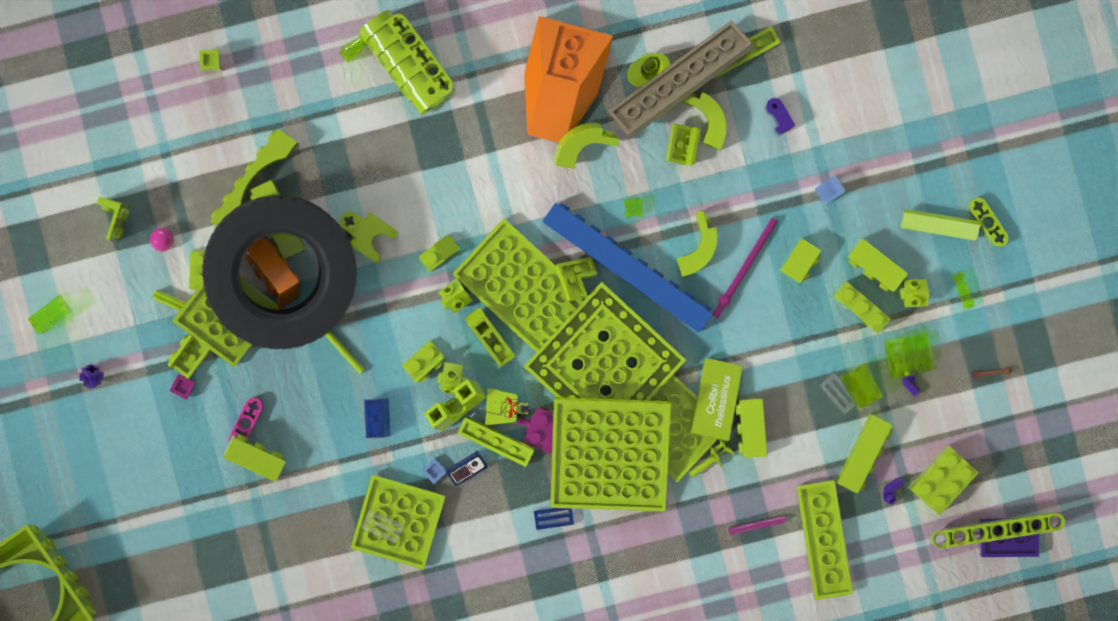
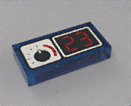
[445,450,488,487]

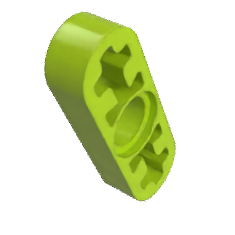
[968,198,1009,247]

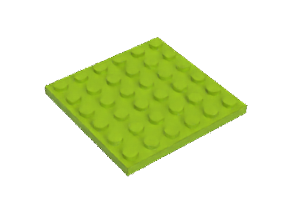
[550,397,671,512]

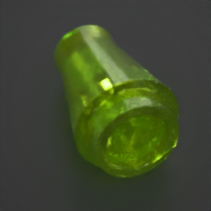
[339,36,367,63]

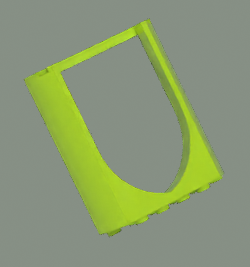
[0,524,96,621]

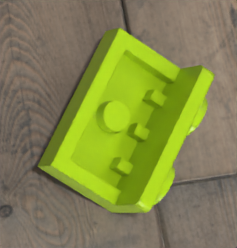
[665,124,701,166]
[167,334,211,379]

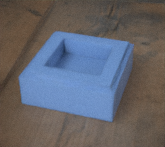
[421,457,448,484]

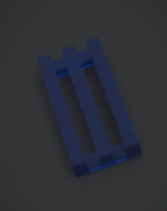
[534,508,574,530]

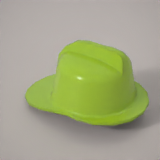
[628,52,670,87]

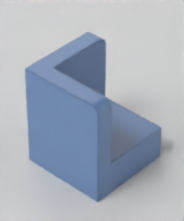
[815,175,846,205]

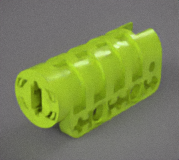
[358,10,455,116]

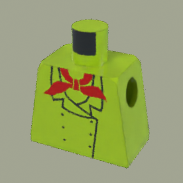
[485,388,529,425]

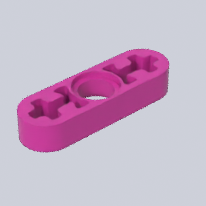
[228,397,264,442]

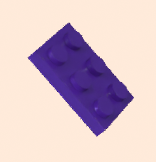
[980,518,1039,557]

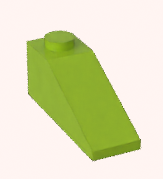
[465,307,516,368]

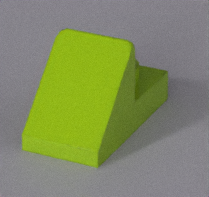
[419,234,460,272]

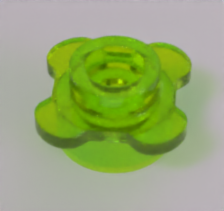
[623,198,643,218]

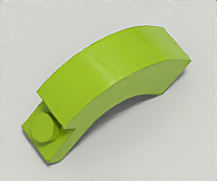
[681,92,727,151]
[553,123,620,169]
[676,211,717,277]

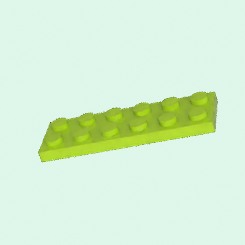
[796,480,853,600]

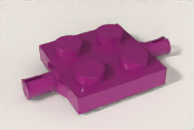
[517,406,554,454]

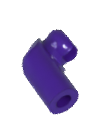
[903,367,921,396]

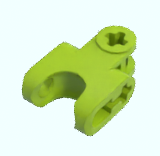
[340,212,399,263]

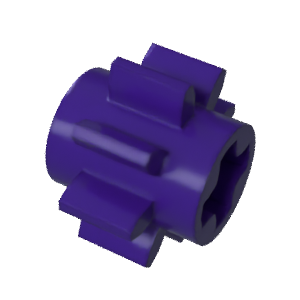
[79,364,104,388]

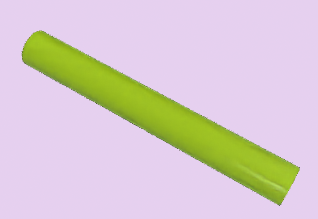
[325,331,365,374]

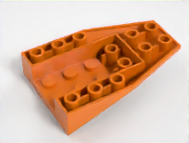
[524,16,613,143]

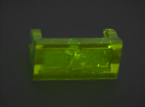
[28,295,73,335]
[840,363,883,410]

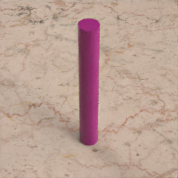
[728,515,786,535]

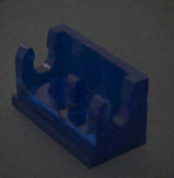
[364,398,391,438]

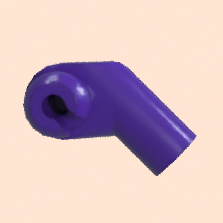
[883,477,904,505]

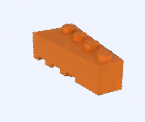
[244,236,300,309]

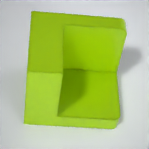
[199,49,223,73]

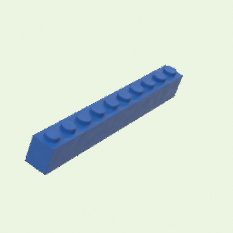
[542,202,712,333]

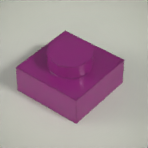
[170,374,196,400]

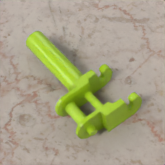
[689,440,736,478]

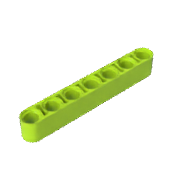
[930,512,1065,549]

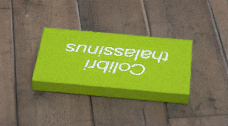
[691,358,743,441]

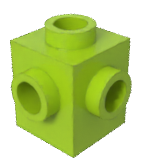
[439,279,473,314]
[899,279,929,307]
[437,362,466,395]

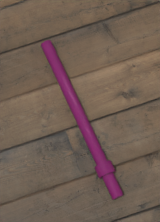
[712,218,778,319]

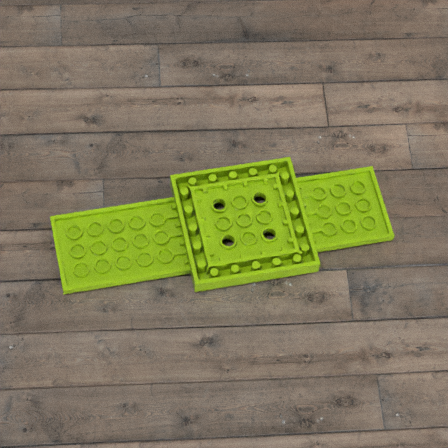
[452,218,717,483]

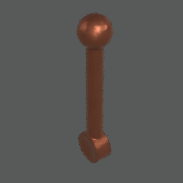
[971,367,1012,379]

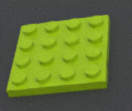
[172,275,279,367]
[351,474,446,570]

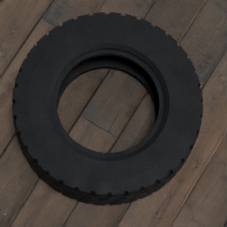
[202,195,357,350]

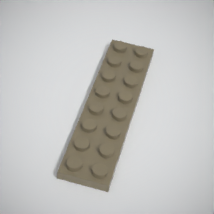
[608,20,754,139]

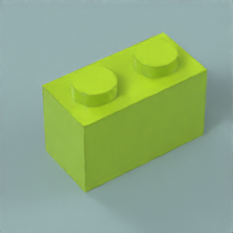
[779,238,822,283]

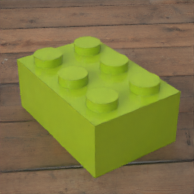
[908,445,979,515]

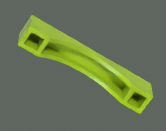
[210,129,299,226]

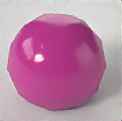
[150,228,174,252]

